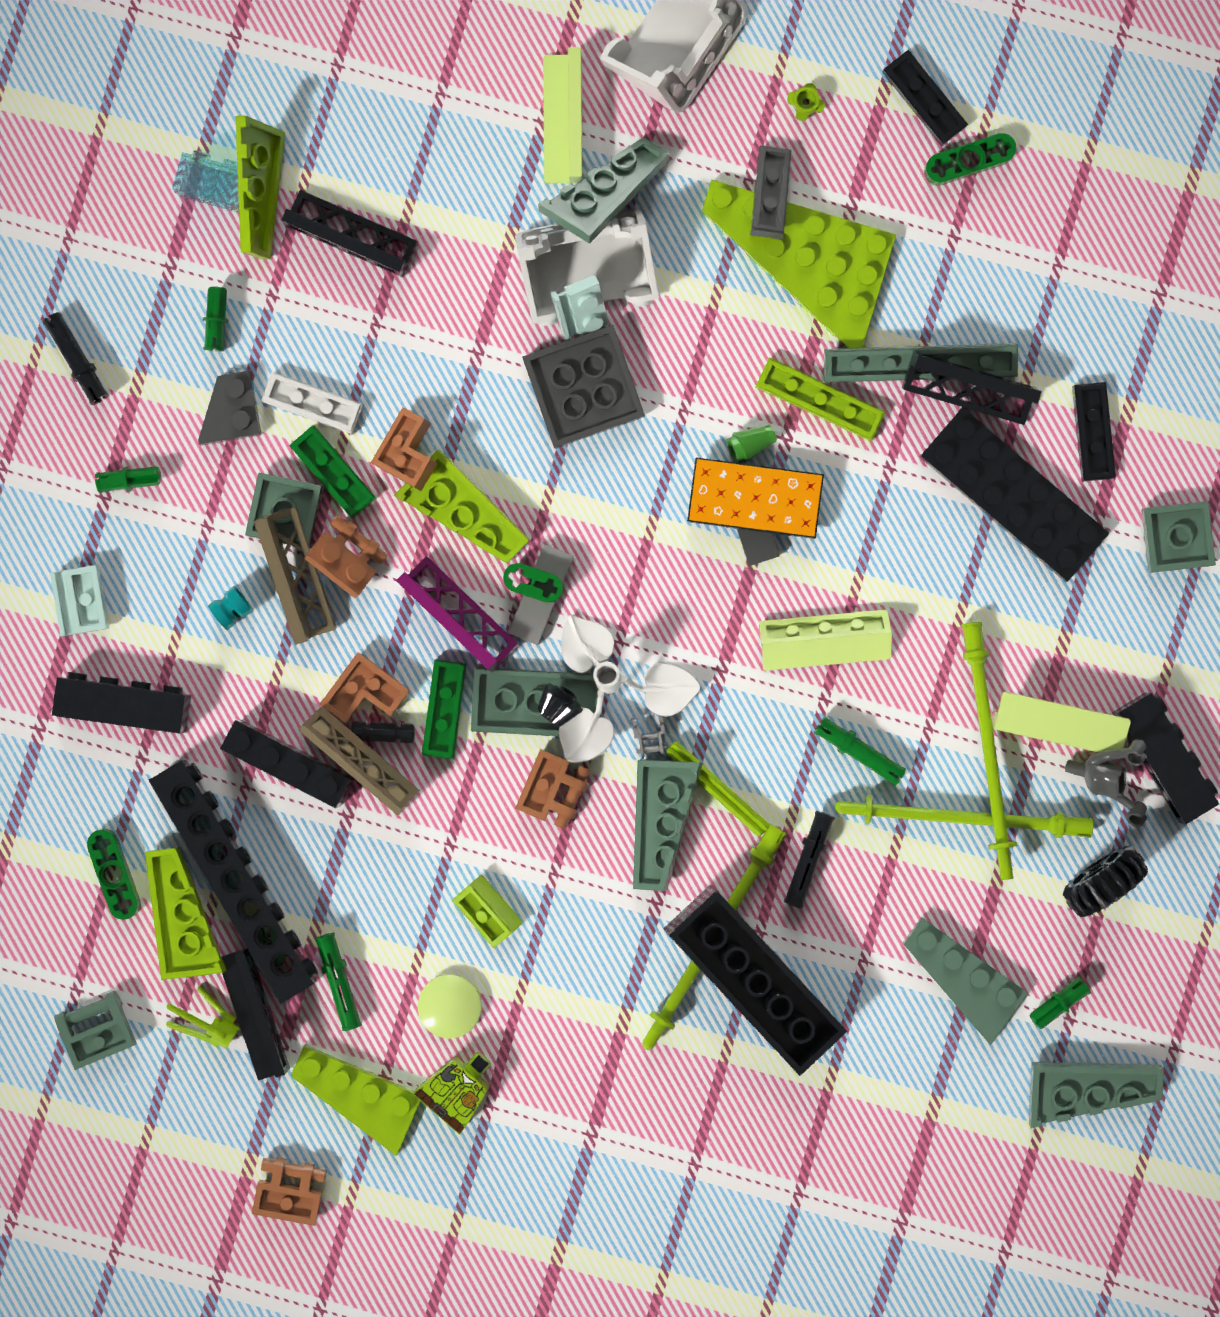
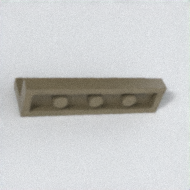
[254,506,337,645]
[299,706,420,815]

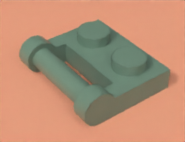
[54,990,137,1070]

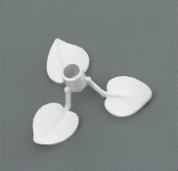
[559,615,700,762]

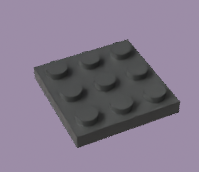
[522,325,645,449]

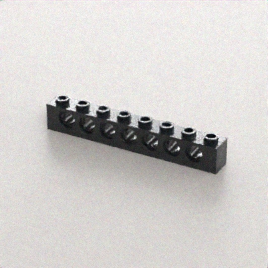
[148,760,318,1004]

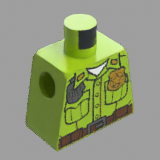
[413,1051,492,1135]

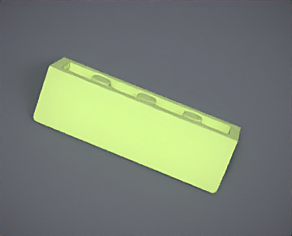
[543,47,583,184]
[759,609,892,671]
[992,692,1131,752]

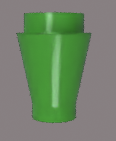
[726,424,777,462]

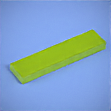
[755,357,886,442]

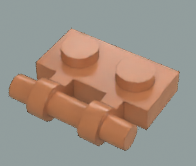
[304,515,388,598]
[515,749,591,829]
[252,1157,327,1226]

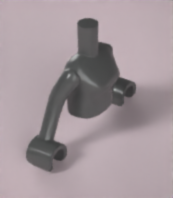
[1065,739,1147,828]

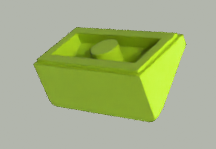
[452,875,522,949]

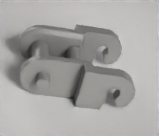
[631,715,667,759]

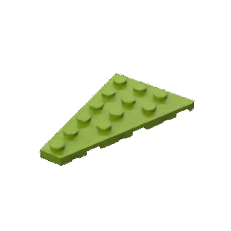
[702,179,896,348]

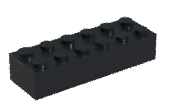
[663,884,848,1076]

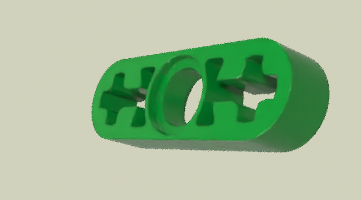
[924,133,1016,186]
[87,829,141,920]

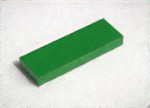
[289,425,377,519]
[422,659,467,759]

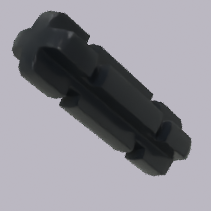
[351,721,415,743]

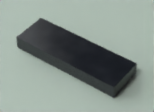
[882,50,968,147]
[1072,382,1116,482]

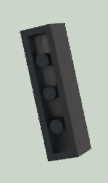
[52,672,191,734]
[1112,692,1219,824]
[220,719,354,809]

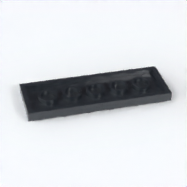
[920,407,1109,582]

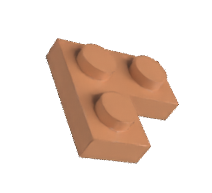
[370,407,437,491]
[320,652,411,723]

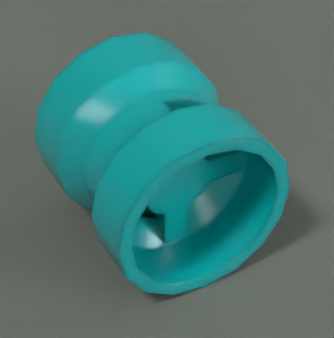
[208,586,253,631]

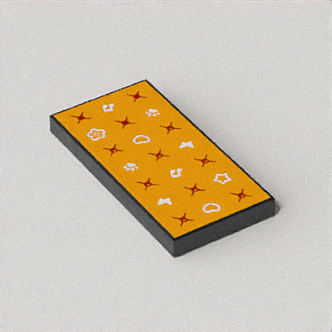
[687,457,824,539]

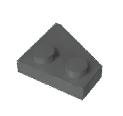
[198,371,262,446]

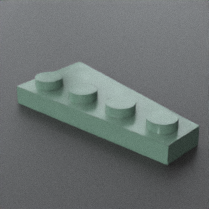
[903,917,1028,1045]
[1029,1062,1164,1128]

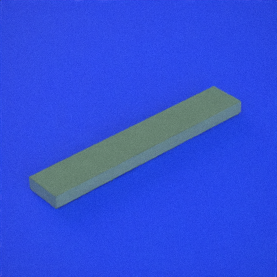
[824,343,1018,383]

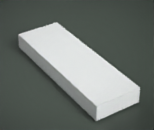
[261,371,364,435]

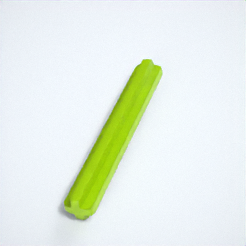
[666,741,769,836]

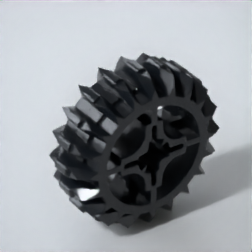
[1062,846,1148,917]

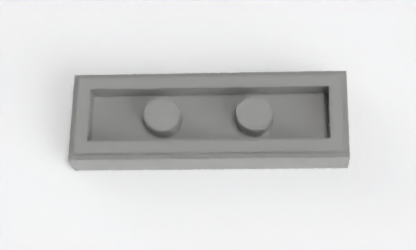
[508,544,575,645]

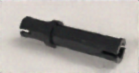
[42,312,109,405]
[783,811,835,909]

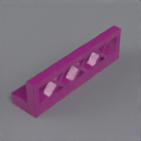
[396,556,519,672]

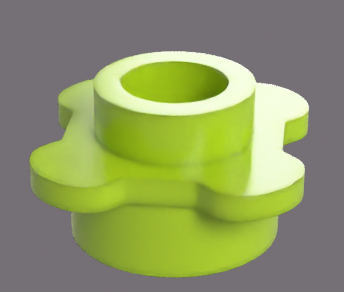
[787,83,825,121]

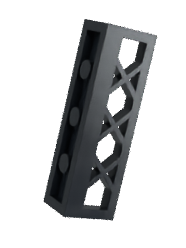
[281,190,418,278]
[902,351,1042,425]
[221,948,290,1081]

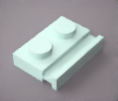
[551,275,609,341]
[50,565,109,637]

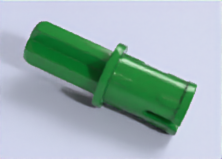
[202,286,229,352]
[95,466,162,493]
[1029,976,1091,1029]

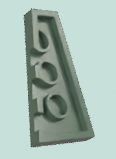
[538,137,669,244]
[633,760,703,891]

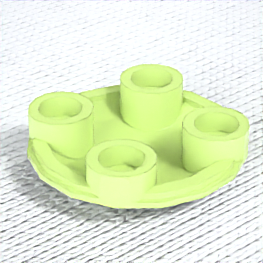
[417,974,482,1039]

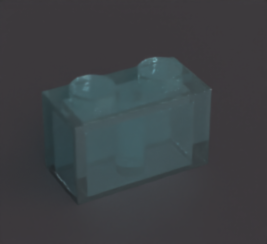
[172,150,239,213]

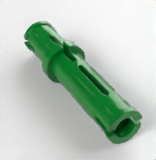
[814,716,906,786]
[315,932,362,1031]

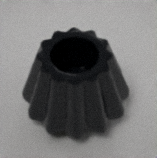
[537,683,583,727]

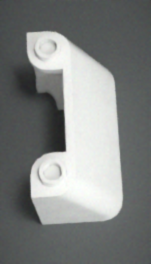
[599,0,748,113]
[515,209,659,326]

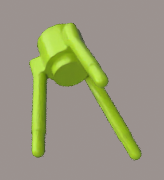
[166,986,240,1049]

